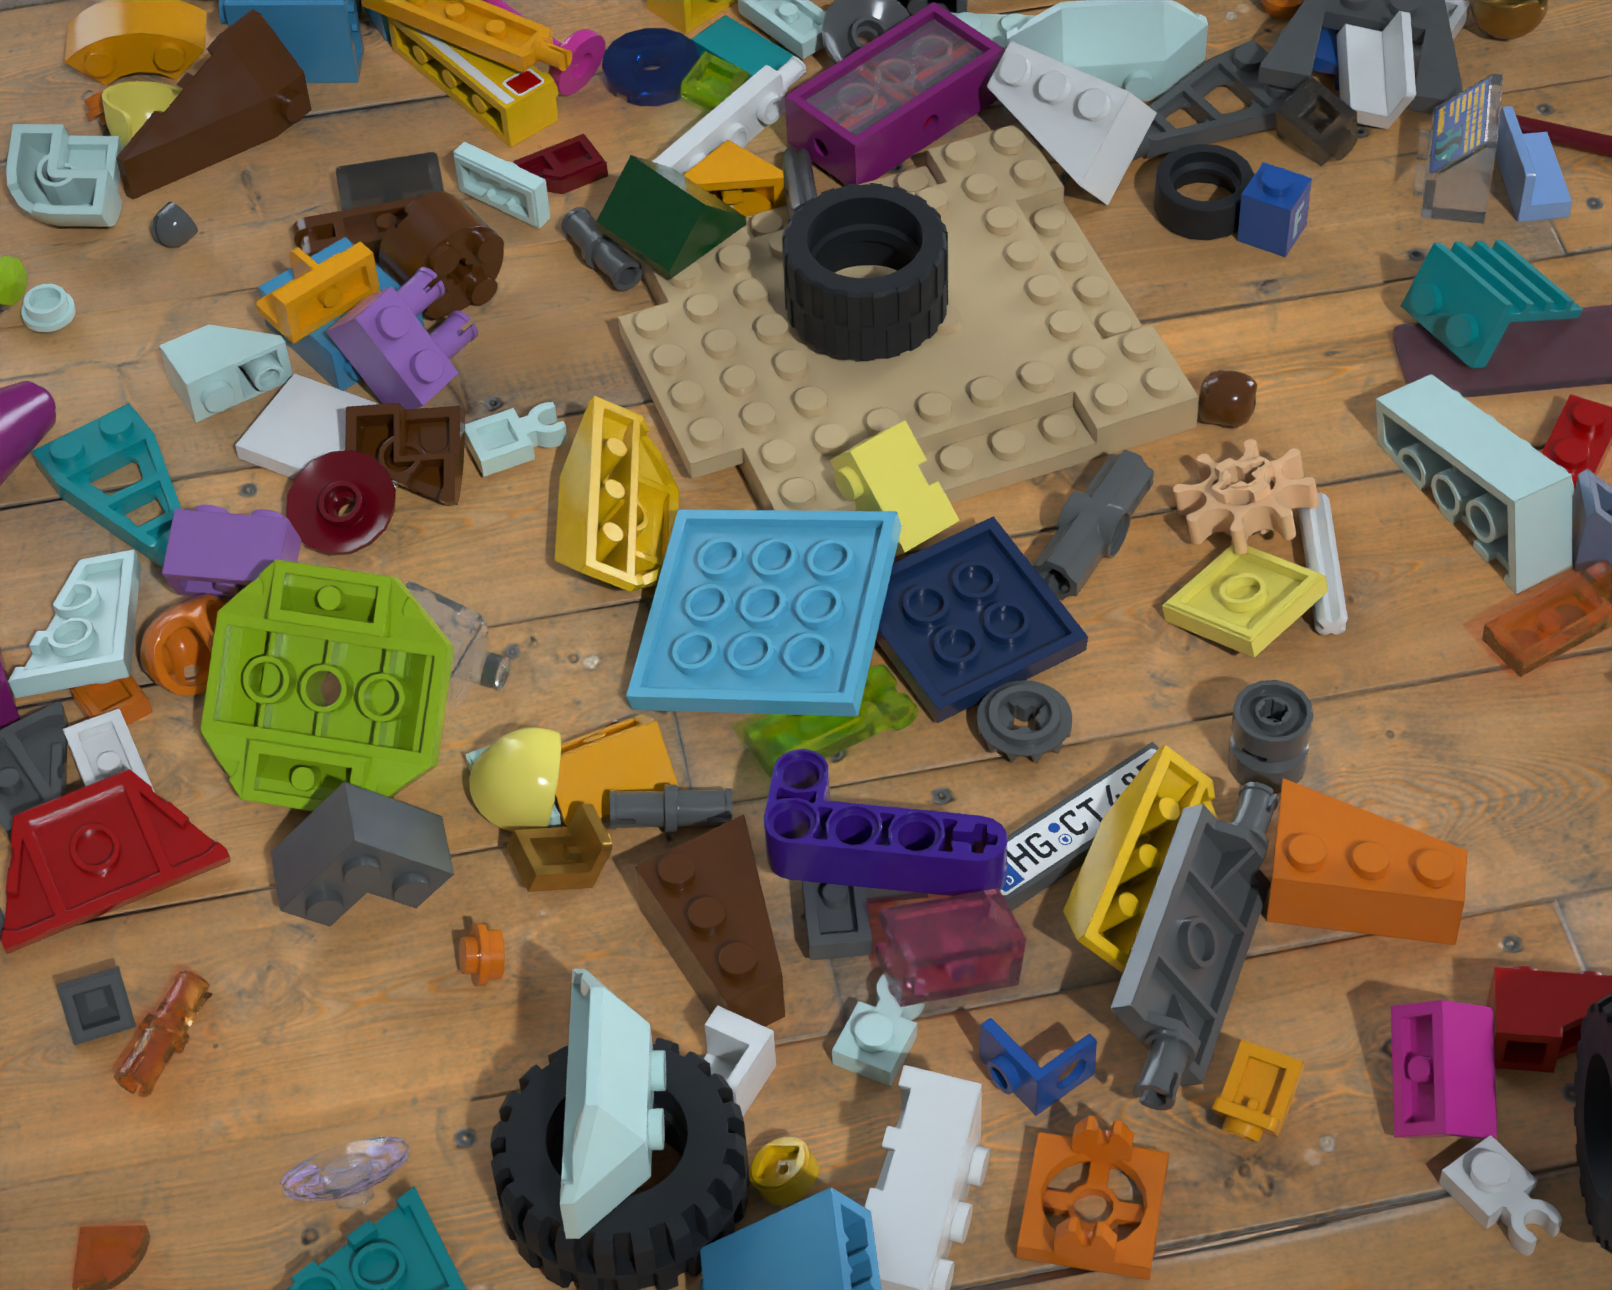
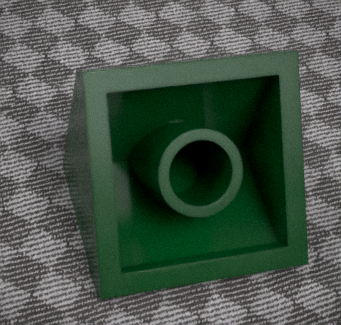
[596,155,747,279]

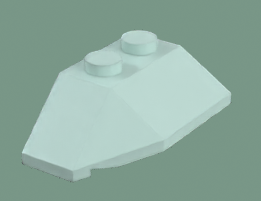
[1006,0,1208,101]
[560,969,666,1239]

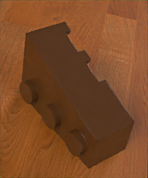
[635,814,785,1027]

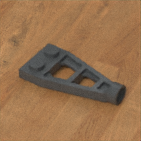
[1131,40,1316,162]

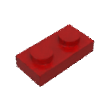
[1542,394,1612,497]

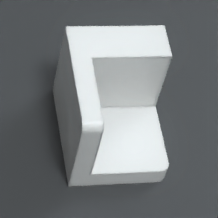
[704,1005,776,1116]

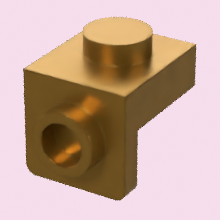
[506,804,613,892]

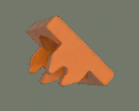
[1016,1115,1169,1280]

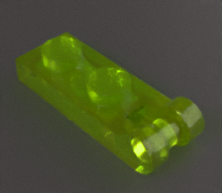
[744,665,918,779]

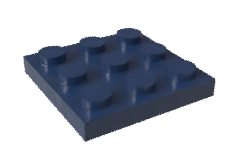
[876,516,1088,723]

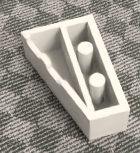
[987,41,1157,205]

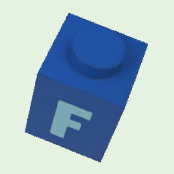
[1237,162,1312,257]

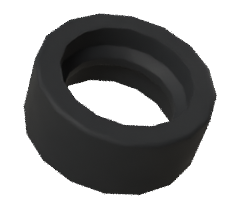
[1154,144,1255,240]

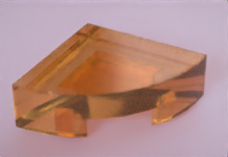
[72,1225,151,1290]

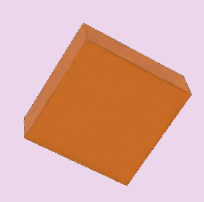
[70,674,153,725]

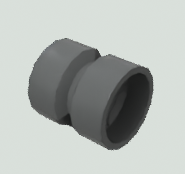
[1228,680,1313,793]

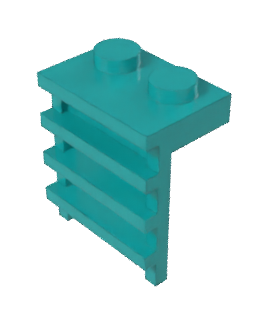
[1400,240,1583,369]

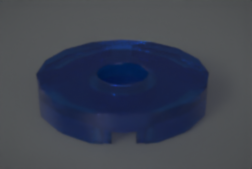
[602,28,702,106]

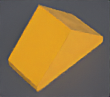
[684,140,785,217]

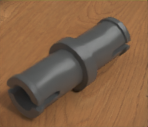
[561,207,643,291]
[610,784,732,833]

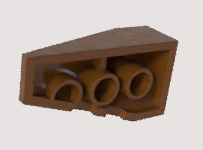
[116,9,312,199]

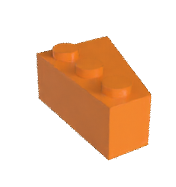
[1266,778,1468,945]

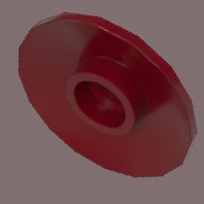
[286,450,396,556]

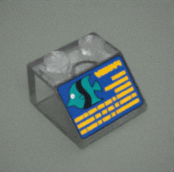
[1413,74,1503,224]

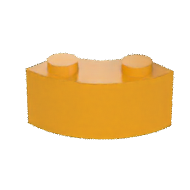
[64,0,207,86]

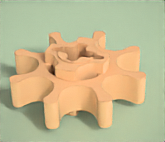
[1173,439,1319,555]

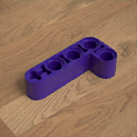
[764,749,1007,898]

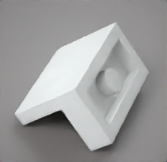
[1336,11,1416,129]

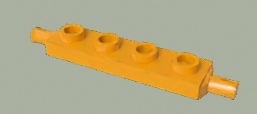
[362,0,573,73]

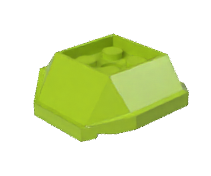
[200,559,454,811]

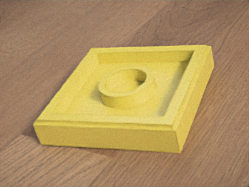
[1162,544,1328,658]

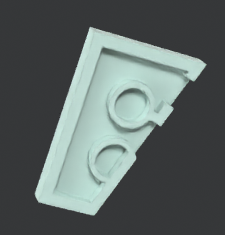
[8,549,141,698]

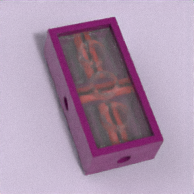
[785,2,1005,185]

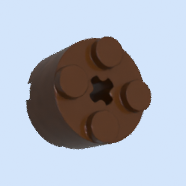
[379,191,504,319]

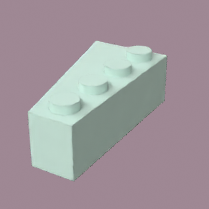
[1376,374,1574,595]

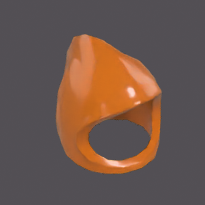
[140,593,231,696]

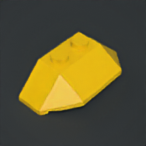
[555,396,679,592]
[1063,745,1218,973]

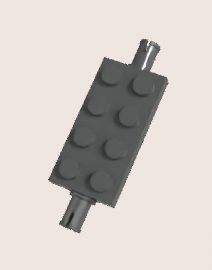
[1110,782,1279,1111]

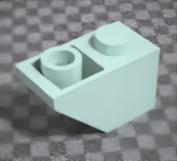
[159,324,293,422]

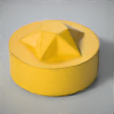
[749,1136,819,1205]

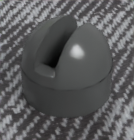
[151,202,198,247]

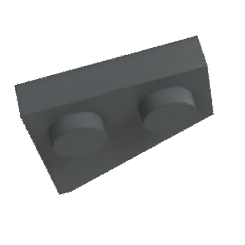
[0,701,68,843]

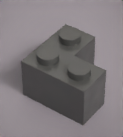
[271,782,454,927]

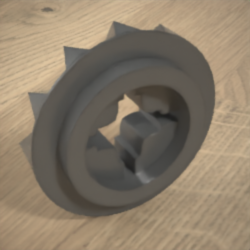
[977,680,1072,763]

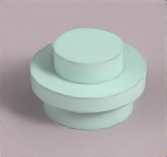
[21,284,76,332]

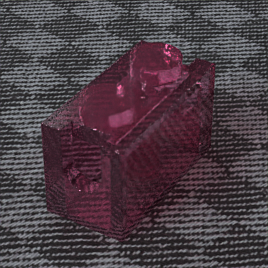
[875,888,1027,1007]

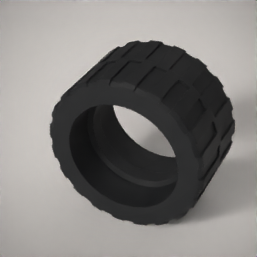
[782,183,948,361]

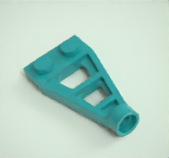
[32,403,181,568]

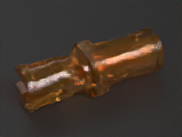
[114,971,213,1097]

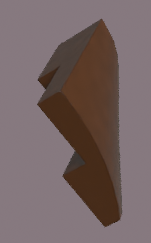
[345,403,465,505]

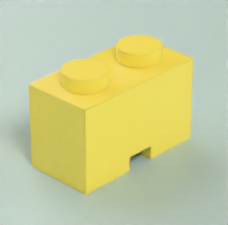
[830,420,960,556]

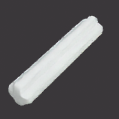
[1298,492,1348,636]

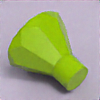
[0,256,27,306]

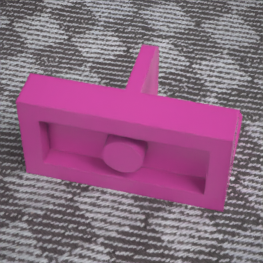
[1391,1000,1497,1139]

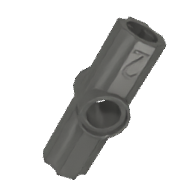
[1033,449,1154,600]

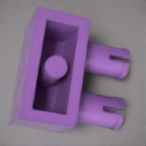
[326,267,478,410]
[162,505,301,599]

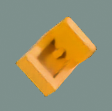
[1211,1039,1305,1143]

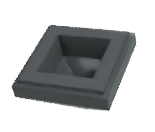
[56,966,136,1045]

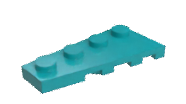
[285,1186,467,1290]

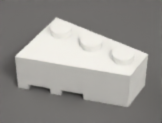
[865,1065,990,1290]

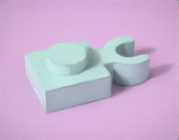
[465,402,568,477]
[832,971,925,1086]

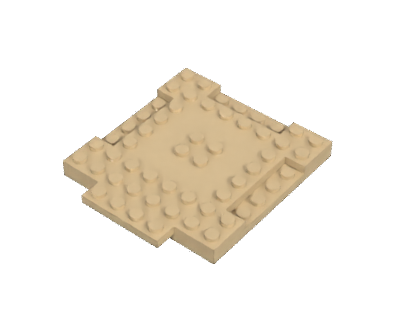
[618,123,1199,511]

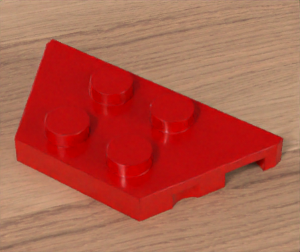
[1,769,230,954]

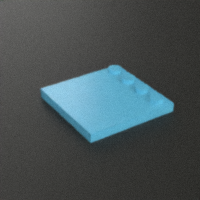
[626,509,902,717]

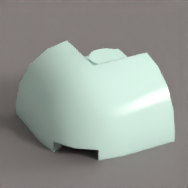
[6,124,124,227]

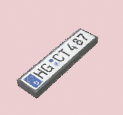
[986,742,1159,916]

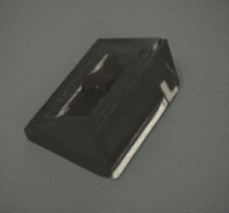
[336,152,444,210]

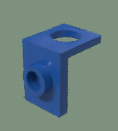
[980,1018,1097,1116]

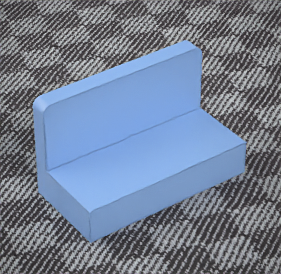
[1494,106,1572,222]

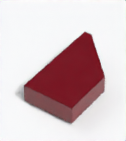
[512,134,608,194]

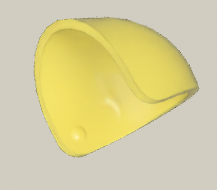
[102,81,181,147]
[469,727,561,832]

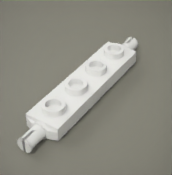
[652,56,807,175]

